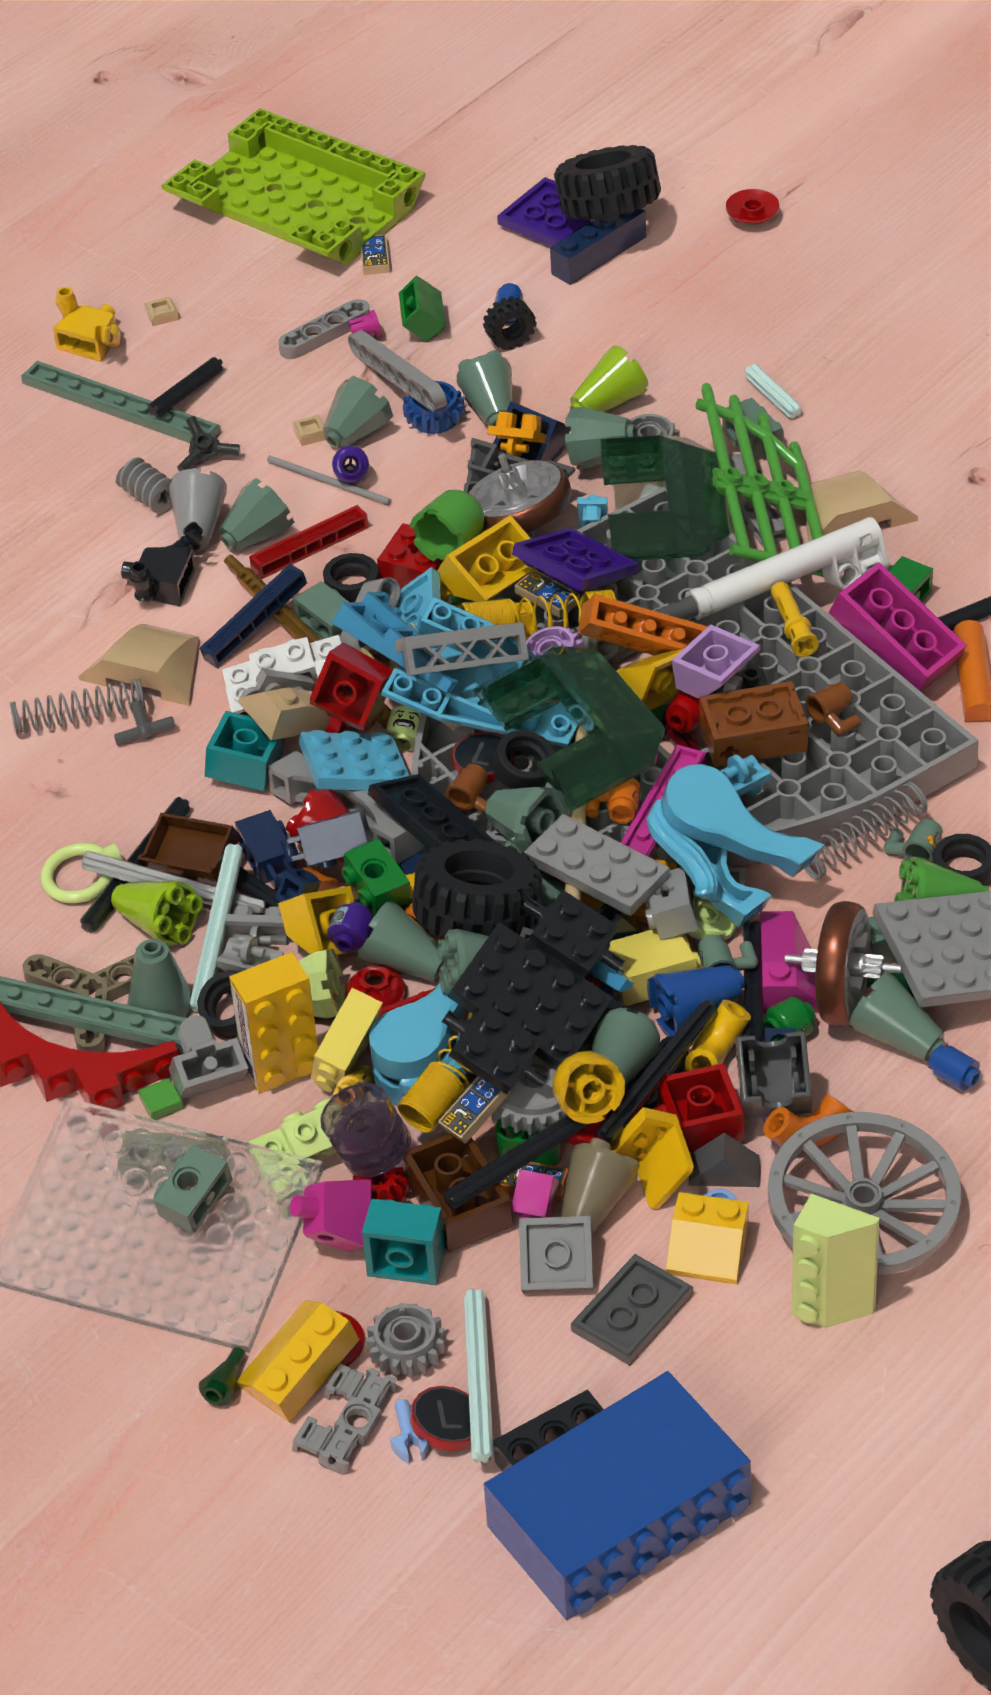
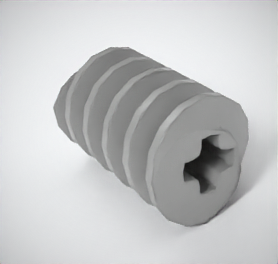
[115,457,172,514]

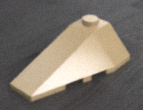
[238,687,348,740]

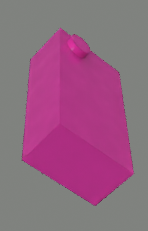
[828,562,967,692]

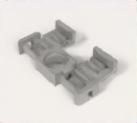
[292,1363,396,1475]

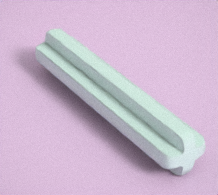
[745,364,802,419]

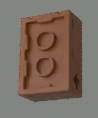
[699,681,808,767]

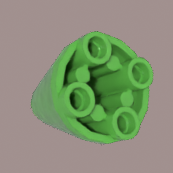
[894,857,989,902]

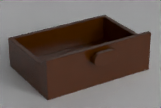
[137,813,241,886]

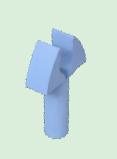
[390,1399,430,1464]

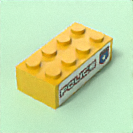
[229,952,318,1094]

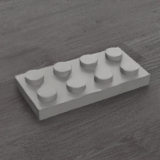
[524,814,669,916]

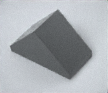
[689,1133,759,1187]

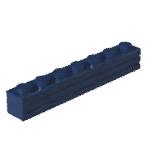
[199,564,307,668]

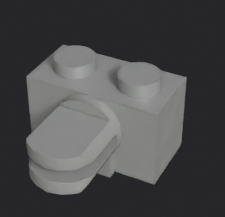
[169,1015,248,1100]

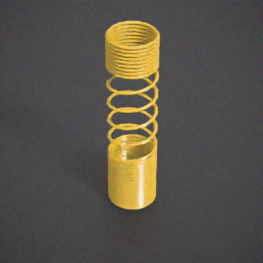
[460,589,616,633]
[397,1012,475,1133]

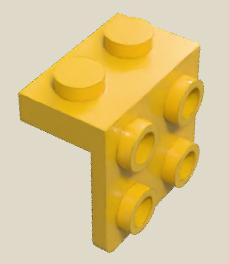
[610,1107,694,1209]

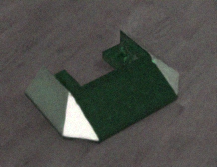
[600,435,730,561]
[474,645,665,811]

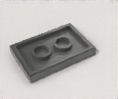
[571,1254,693,1365]

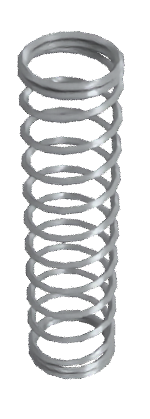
[9,678,146,734]
[805,782,928,879]

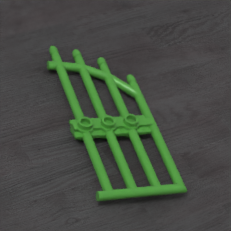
[695,383,824,577]

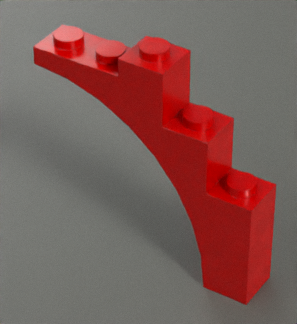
[0,1002,179,1117]

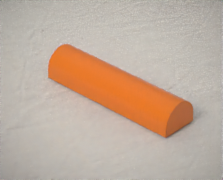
[953,620,991,722]

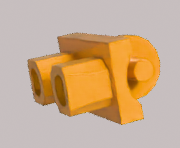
[487,411,547,457]

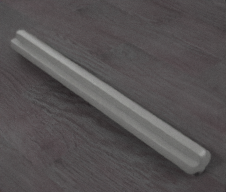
[82,851,266,915]

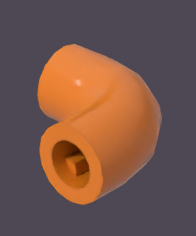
[763,1093,854,1151]

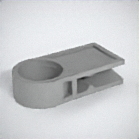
[741,499,787,547]

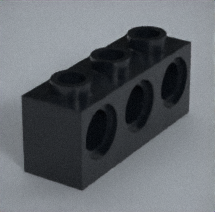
[493,1389,604,1472]

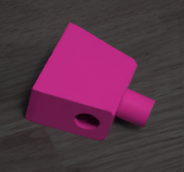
[290,1180,371,1252]

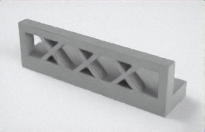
[395,622,529,676]

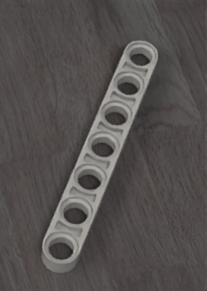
[348,330,447,412]

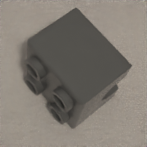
[736,1031,812,1119]

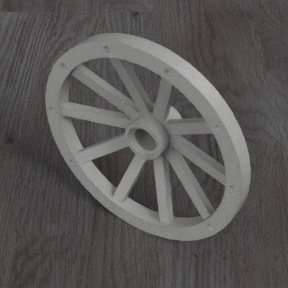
[768,1112,961,1276]

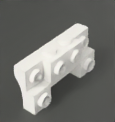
[222,635,342,714]

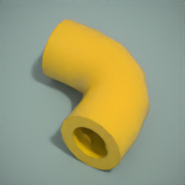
[685,1000,751,1071]

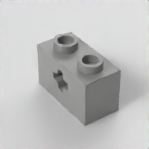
[645,867,699,940]

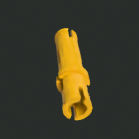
[333,1065,374,1107]

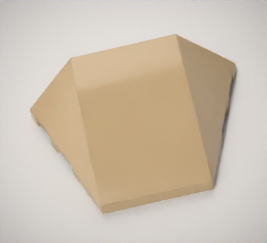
[805,470,918,542]
[79,624,199,706]

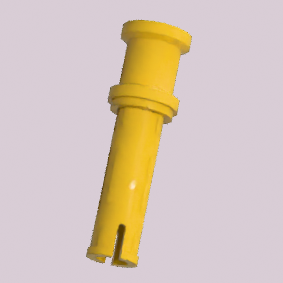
[771,582,819,657]

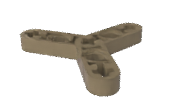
[23,954,135,1052]

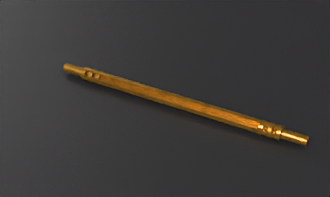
[224,555,407,743]

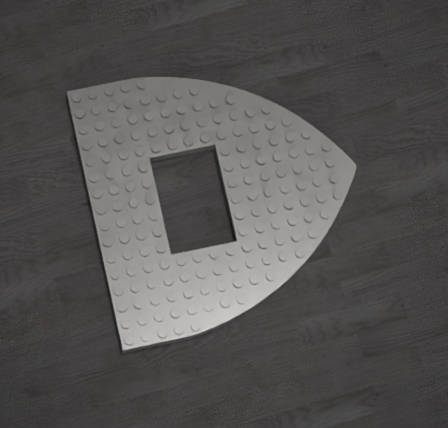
[412,482,979,869]

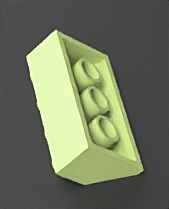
[792,1194,880,1328]

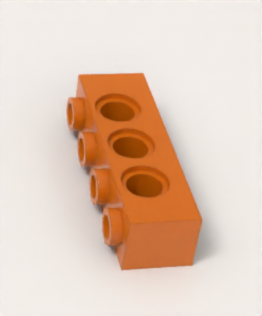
[577,594,708,655]

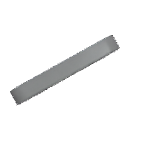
[278,299,370,359]

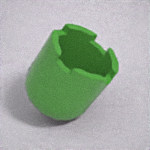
[410,489,484,561]

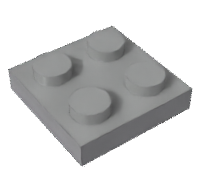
[519,1216,594,1292]

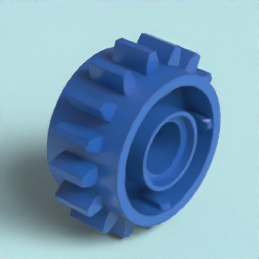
[403,381,465,434]

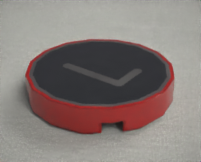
[452,732,515,783]
[409,1386,471,1451]

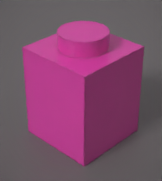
[511,1169,559,1218]

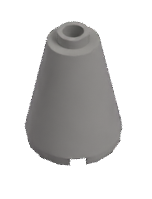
[169,468,227,552]

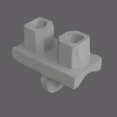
[226,906,288,946]
[216,935,284,972]

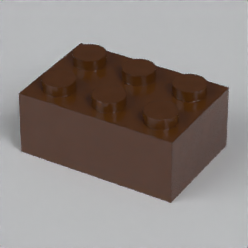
[402,1133,512,1252]

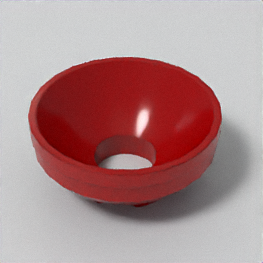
[346,966,406,1007]

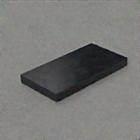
[367,774,496,849]

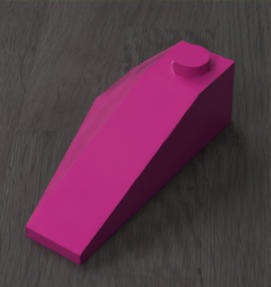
[760,911,819,1014]

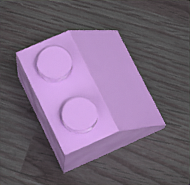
[671,624,761,698]

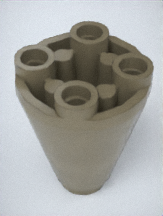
[560,1138,640,1233]

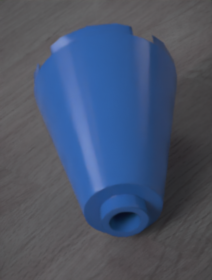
[647,965,745,1037]

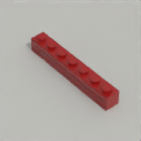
[249,505,368,579]

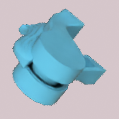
[646,764,825,928]
[369,983,474,1106]

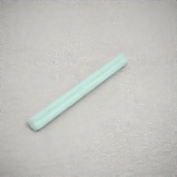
[190,844,243,1012]
[464,1288,494,1463]

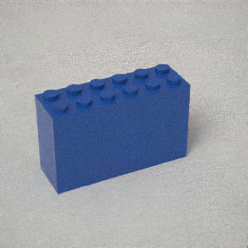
[484,1371,751,1621]

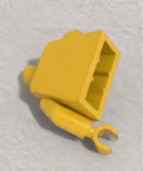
[53,287,120,362]

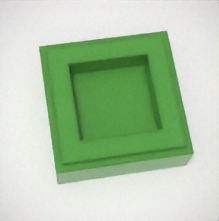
[138,1078,183,1121]

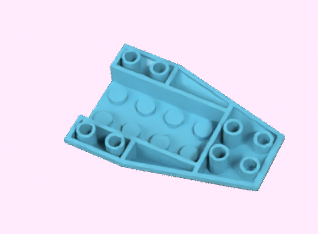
[381,597,592,748]

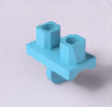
[577,494,608,528]
[720,755,771,796]

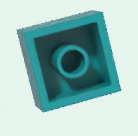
[204,711,284,791]
[362,1199,445,1286]

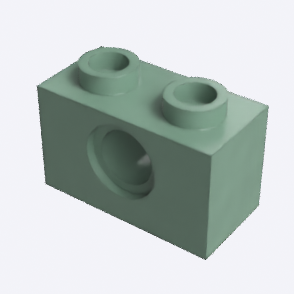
[152,1144,233,1234]

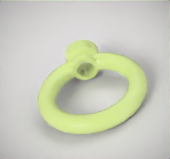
[40,842,123,904]

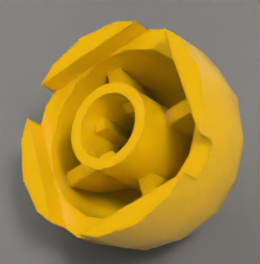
[553,1051,625,1124]

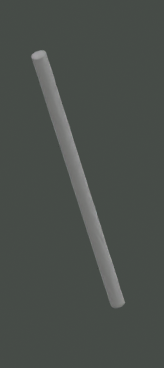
[267,455,391,505]

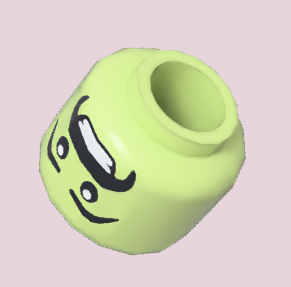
[385,705,421,751]

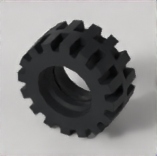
[483,296,537,350]

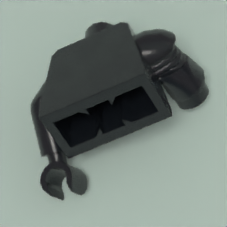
[121,522,203,606]

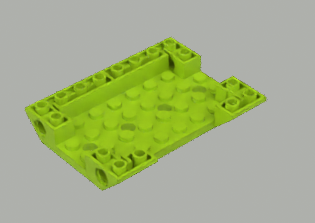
[161,108,425,266]

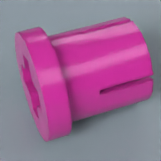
[348,310,382,338]

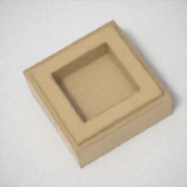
[144,297,179,326]
[292,415,326,446]

